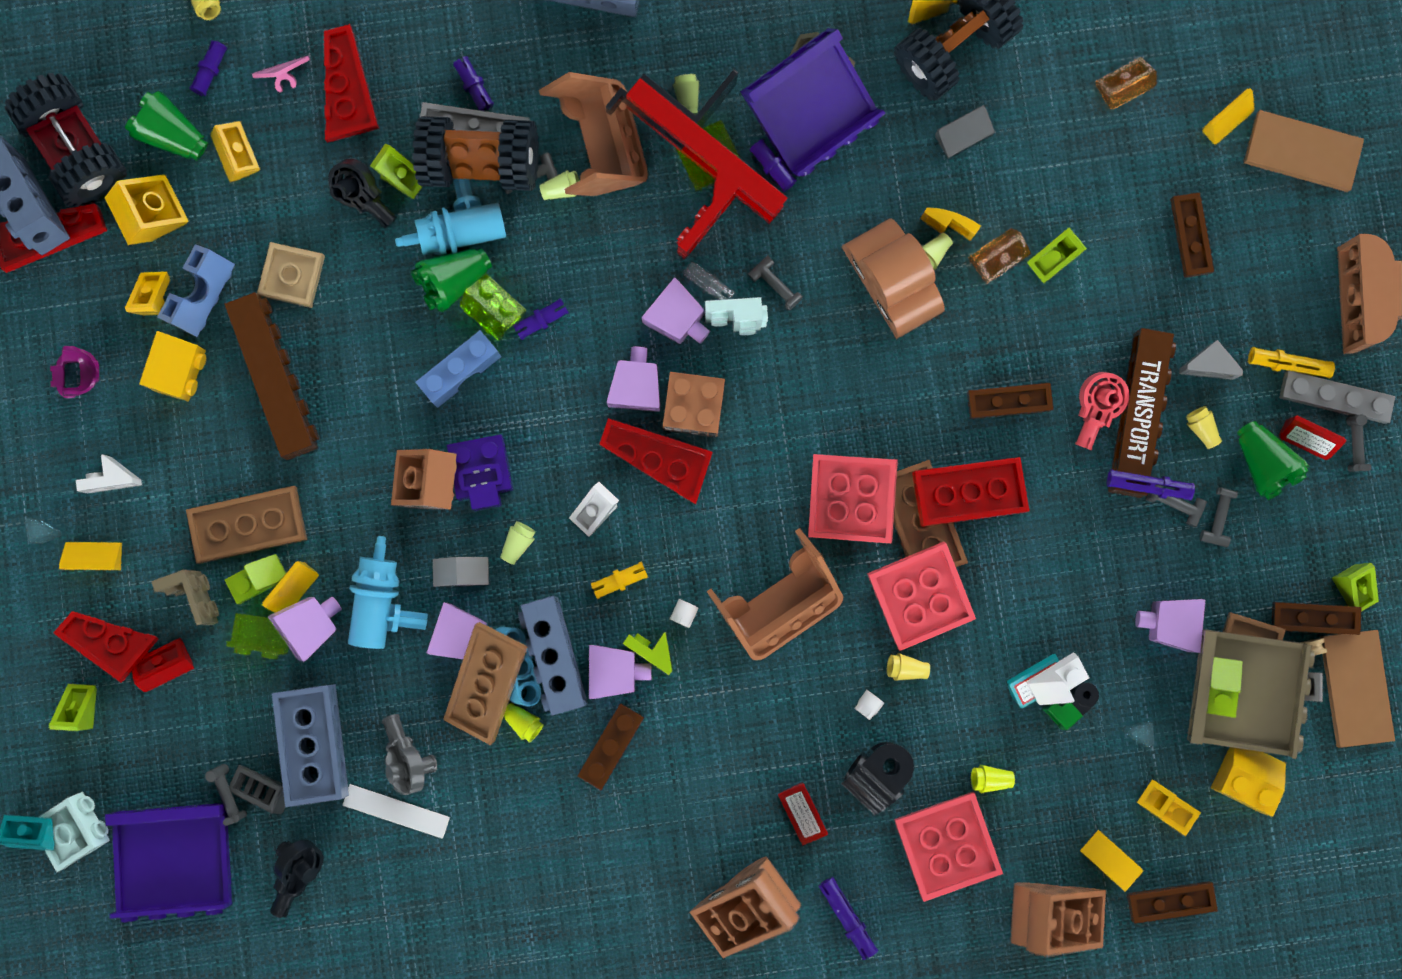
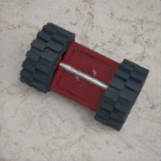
[4,73,127,207]

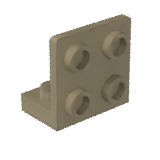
[151,570,219,625]

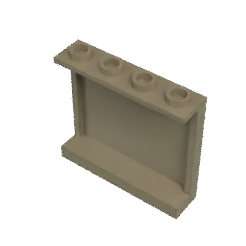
[1187,629,1315,759]

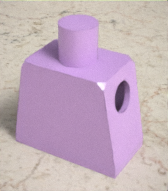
[642,277,710,344]
[607,346,660,412]
[268,597,342,662]
[1135,599,1205,653]
[427,602,487,659]
[589,645,652,699]

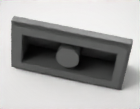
[935,105,995,158]

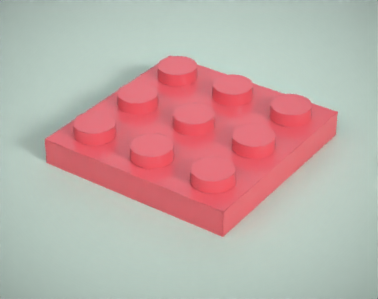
[808,454,898,544]
[867,541,976,651]
[894,792,1003,902]

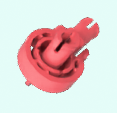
[1075,372,1129,450]

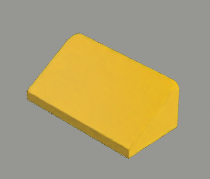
[1202,88,1254,144]
[211,121,260,182]
[59,542,122,570]
[262,561,319,613]

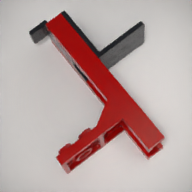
[606,69,788,260]

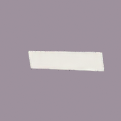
[342,784,450,839]

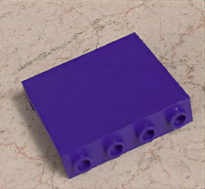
[740,28,886,177]
[105,803,232,922]

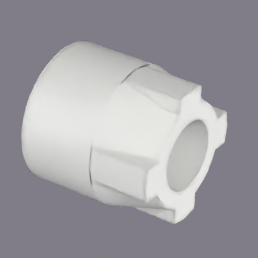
[670,599,699,628]
[855,690,884,720]

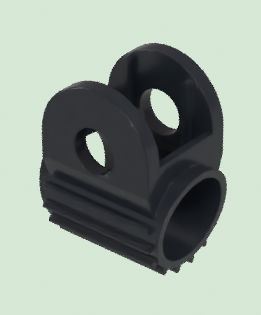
[841,742,914,815]

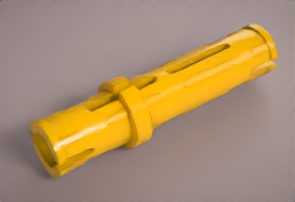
[1248,347,1335,379]

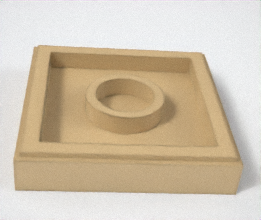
[257,242,325,308]

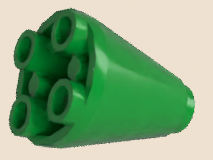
[125,91,208,161]
[411,248,492,312]
[1237,421,1310,500]

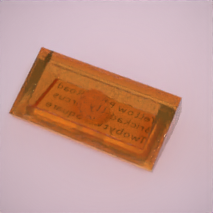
[1095,57,1157,110]
[969,228,1031,284]

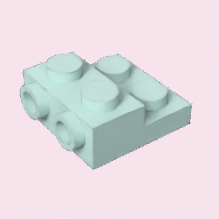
[705,297,768,335]
[40,792,110,872]

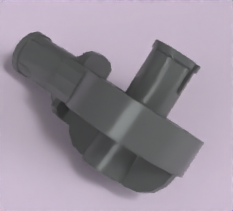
[382,714,437,795]

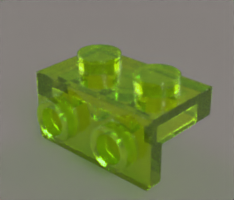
[460,274,526,341]
[226,613,289,659]

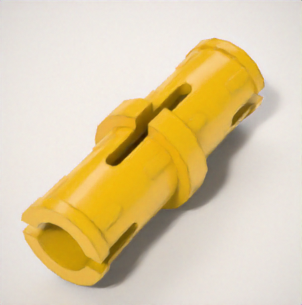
[591,561,648,599]

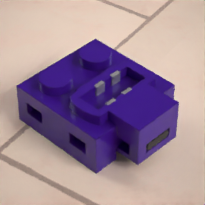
[447,434,513,511]

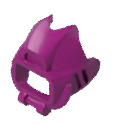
[50,346,99,399]

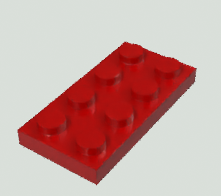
[912,457,1030,527]

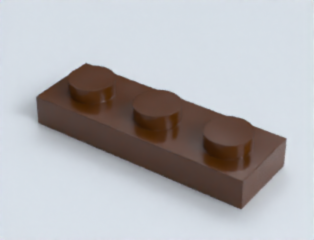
[1170,192,1214,278]
[967,383,1054,419]
[1271,602,1362,635]
[577,703,644,790]
[1127,881,1218,924]

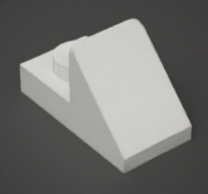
[76,454,142,494]
[569,482,619,537]
[1026,652,1089,705]

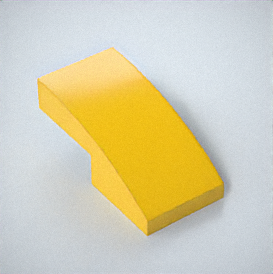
[920,208,981,241]
[1137,779,1201,836]
[1080,830,1144,892]

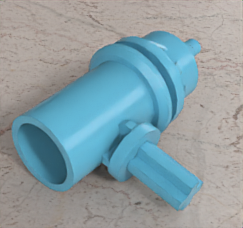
[395,179,506,256]
[348,536,428,649]

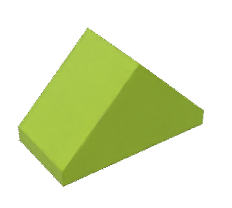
[1332,563,1379,612]
[49,684,97,731]

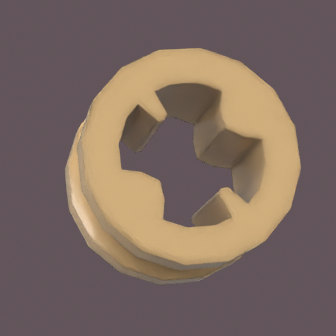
[1300,638,1327,655]

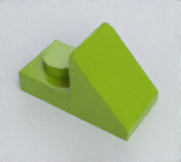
[370,144,422,199]
[1027,227,1087,283]
[225,554,286,604]
[623,632,672,675]
[1207,657,1243,718]

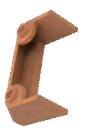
[539,72,648,196]
[707,528,843,660]

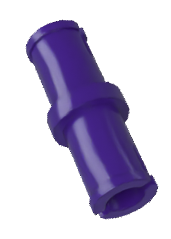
[189,40,228,97]
[453,56,494,111]
[749,139,797,192]
[513,298,569,340]

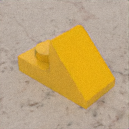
[125,272,170,316]

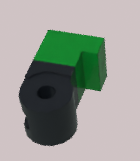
[1042,682,1099,730]

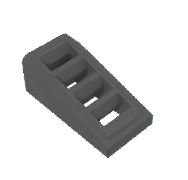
[229,765,285,814]

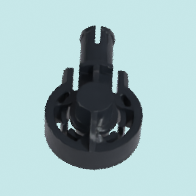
[328,159,397,229]
[270,840,324,918]

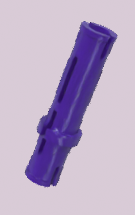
[1106,469,1195,501]
[818,876,878,960]

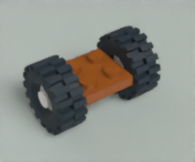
[894,0,1024,101]
[412,116,539,191]

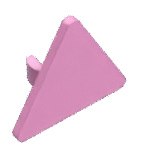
[252,56,310,92]

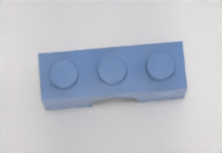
[157,244,235,337]
[416,330,501,408]

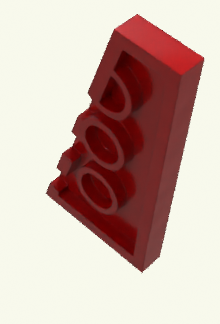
[324,24,379,143]
[0,204,108,273]
[600,418,713,505]

